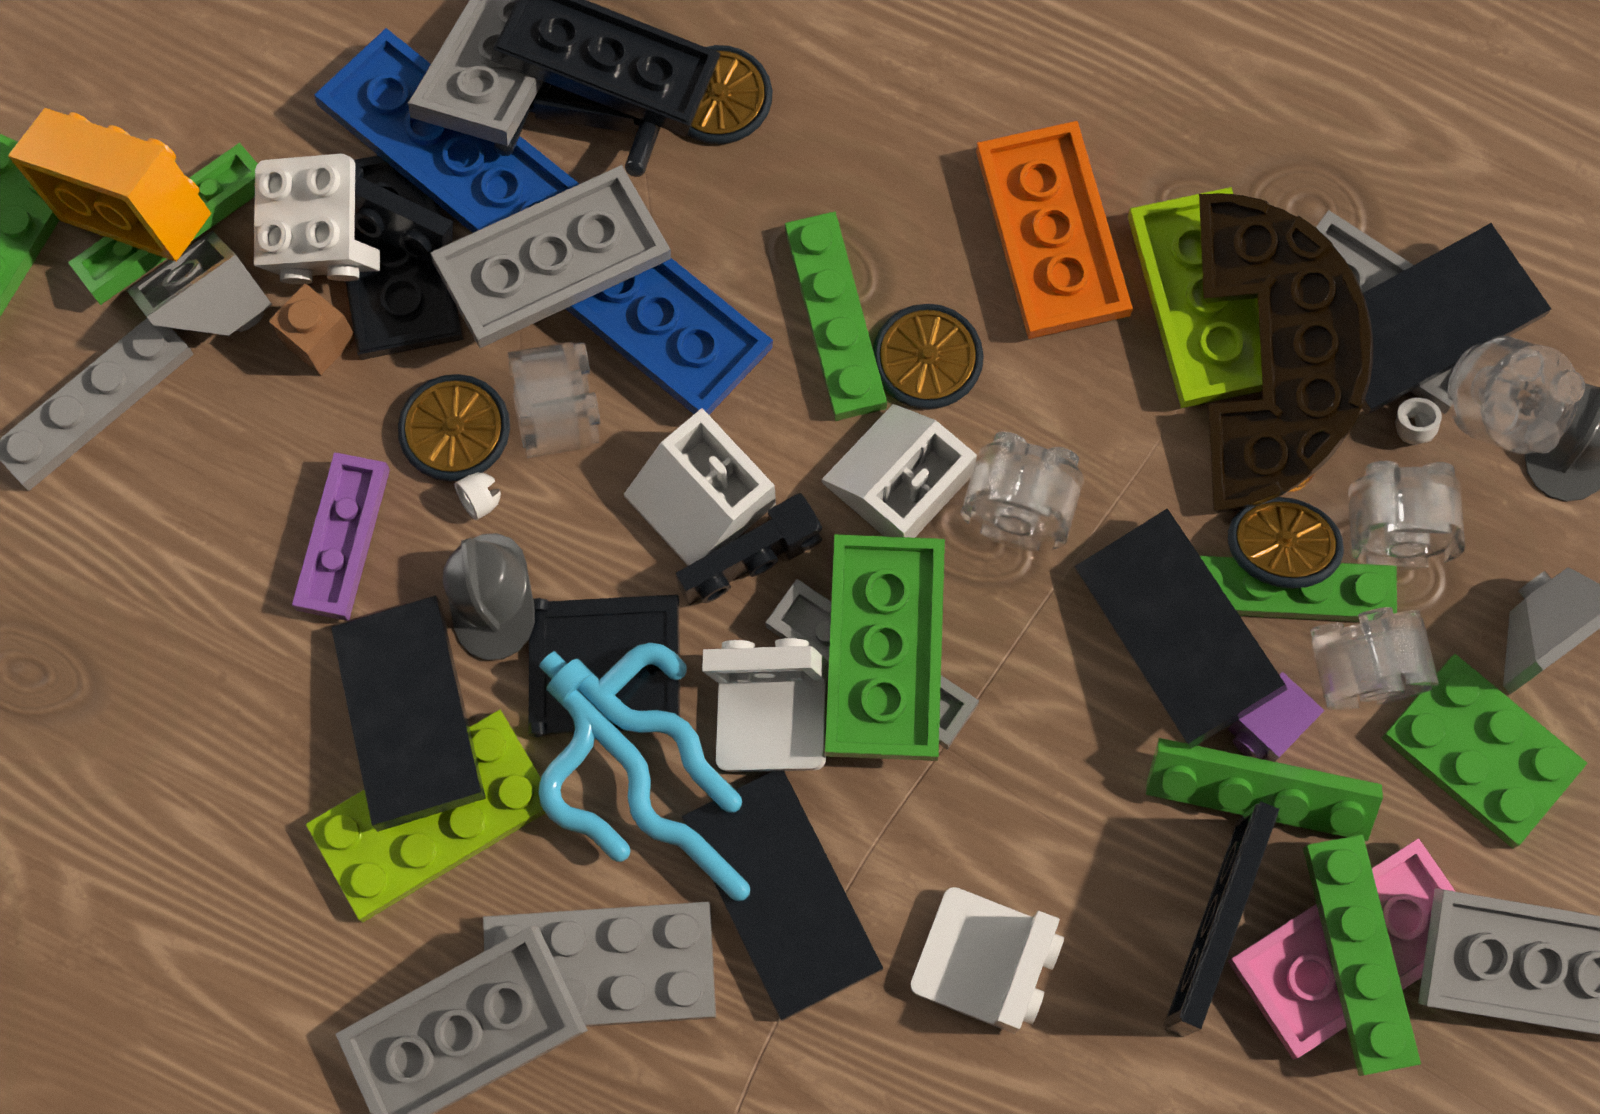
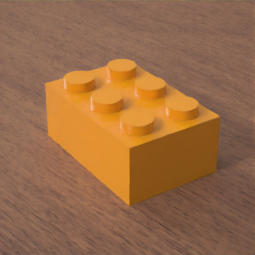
[8,108,212,262]

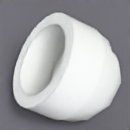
[1395,398,1442,445]
[454,472,501,520]

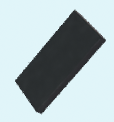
[491,0,721,137]
[345,155,464,360]
[1362,223,1552,415]
[1074,508,1288,749]
[331,595,486,832]
[682,771,883,1021]
[1163,801,1280,1037]

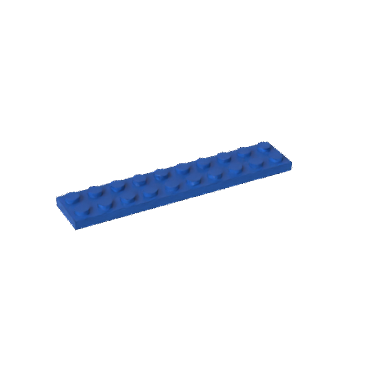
[314,28,773,415]

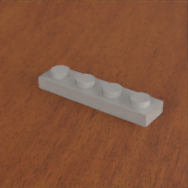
[0,318,194,491]
[765,579,979,750]

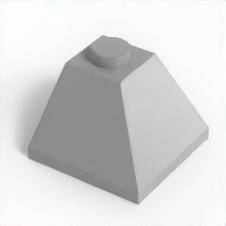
[127,231,272,336]
[1503,567,1600,695]

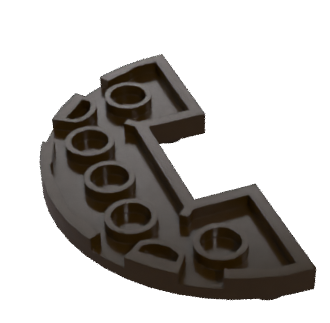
[1199,193,1373,513]

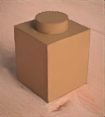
[269,283,355,376]

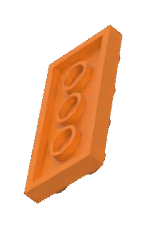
[976,121,1133,339]

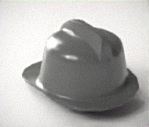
[1525,383,1600,502]
[442,533,535,660]

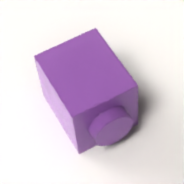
[1228,672,1325,762]

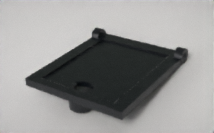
[528,594,680,738]

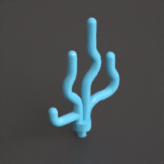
[538,643,750,901]

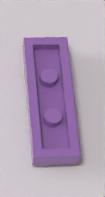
[292,452,390,621]

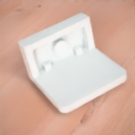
[254,153,380,284]
[702,638,829,772]
[911,887,1064,1034]

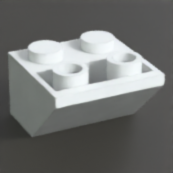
[822,404,977,538]
[624,408,776,566]

